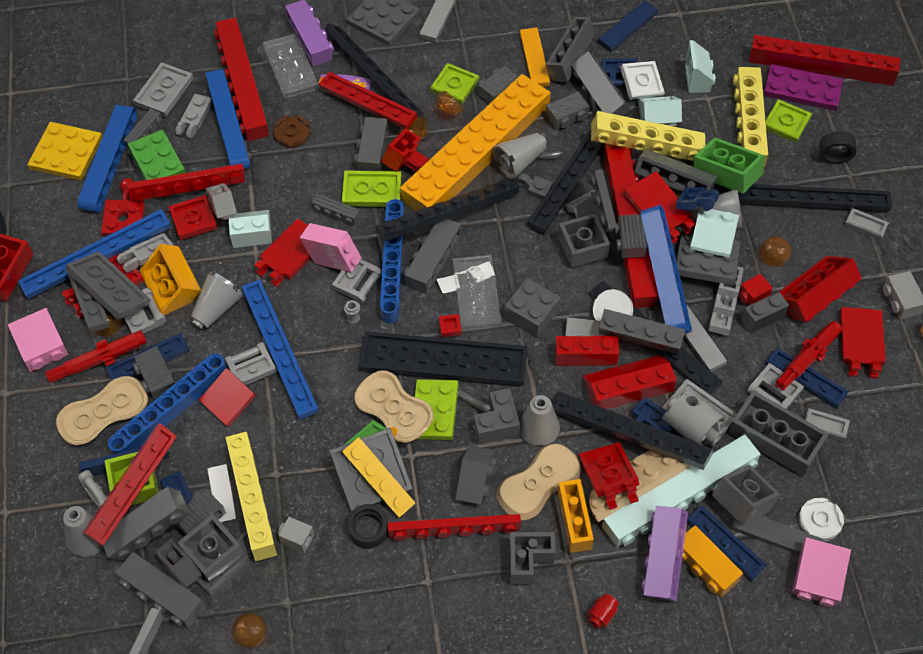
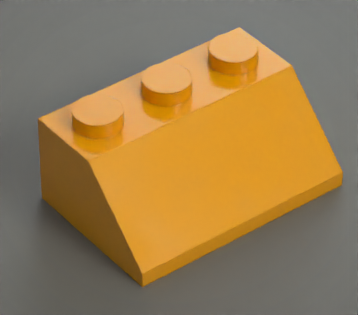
[139,244,201,315]

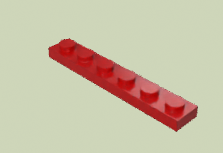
[319,72,418,129]
[127,164,245,202]
[83,424,177,546]
[388,514,521,541]

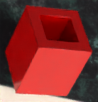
[738,273,773,306]

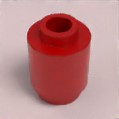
[587,594,619,629]

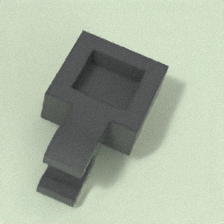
[517,173,553,200]

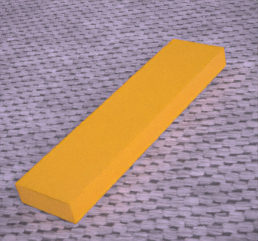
[520,28,550,87]

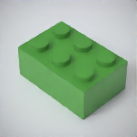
[128,129,186,180]
[694,137,765,194]

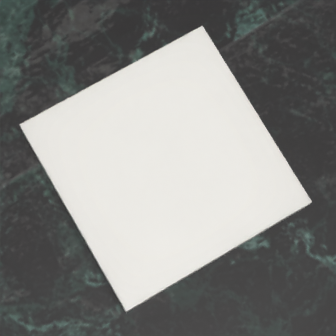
[620,61,665,100]

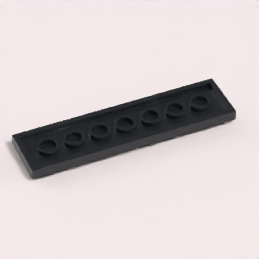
[359,331,528,386]

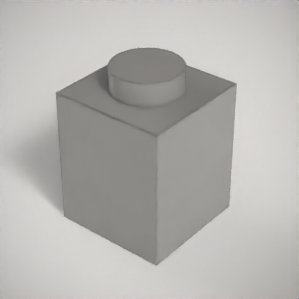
[278,517,314,554]

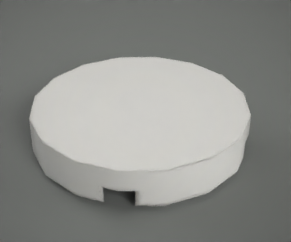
[593,289,633,321]
[798,498,844,541]

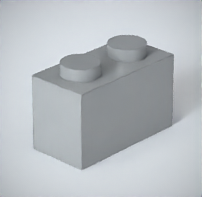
[206,183,237,219]
[883,271,923,320]

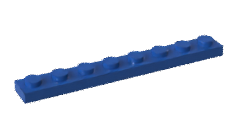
[18,209,171,299]
[241,280,319,420]

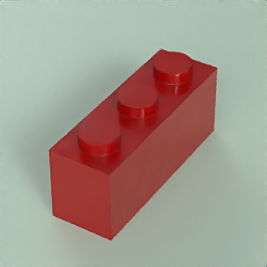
[555,336,619,366]

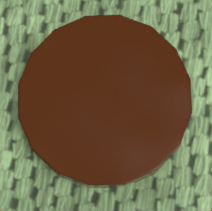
[273,115,311,148]

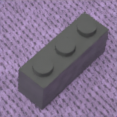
[354,117,388,171]

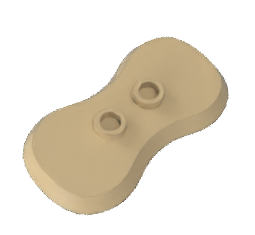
[354,371,433,442]
[56,376,148,445]
[496,443,582,520]

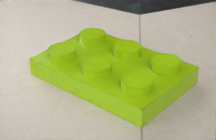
[342,171,402,207]
[415,380,459,440]

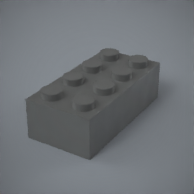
[728,390,829,477]

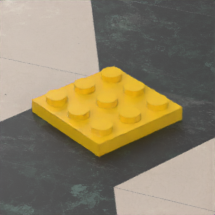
[27,122,103,181]

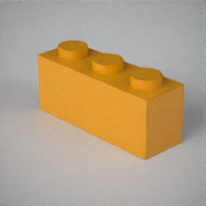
[558,479,594,553]
[682,525,743,597]

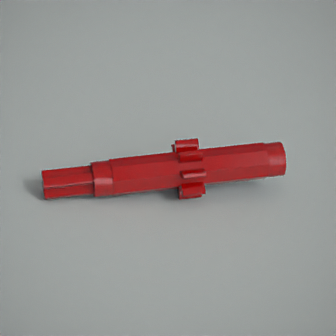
[775,321,842,391]
[45,330,147,383]

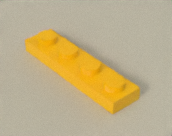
[341,437,415,517]

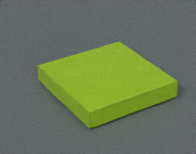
[430,63,479,105]
[765,99,812,143]

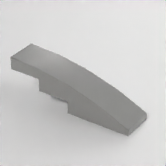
[709,266,744,336]

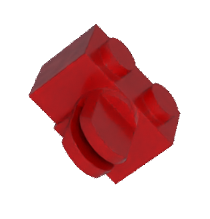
[381,128,429,172]

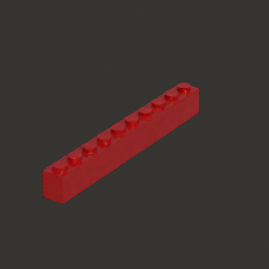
[603,143,660,309]

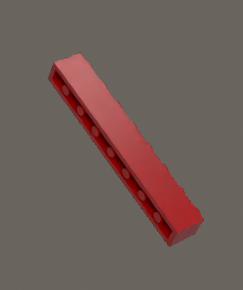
[214,18,269,141]
[749,34,900,86]

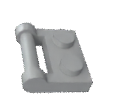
[332,259,382,304]
[124,288,166,333]
[224,342,276,385]
[747,363,804,409]
[78,470,107,509]

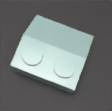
[685,40,715,93]
[638,96,682,126]
[690,207,739,257]
[229,210,272,248]

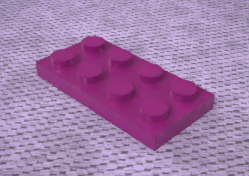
[764,64,843,111]

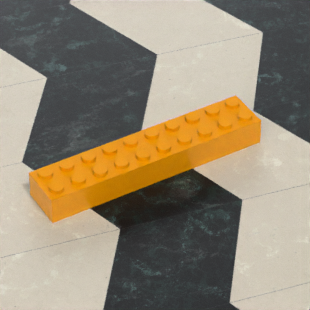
[400,74,551,211]

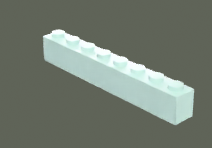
[602,435,761,548]

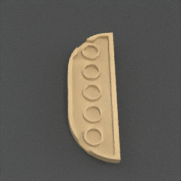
[589,450,691,522]

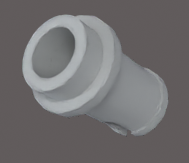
[344,300,360,324]

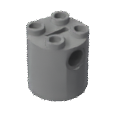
[662,386,726,445]

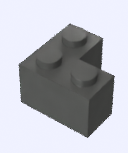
[474,388,520,445]
[456,445,497,505]
[510,532,556,584]

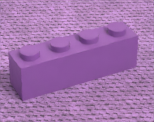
[285,0,334,66]
[642,506,688,602]

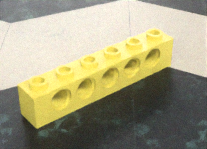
[733,67,768,167]
[591,111,706,161]
[226,432,277,562]

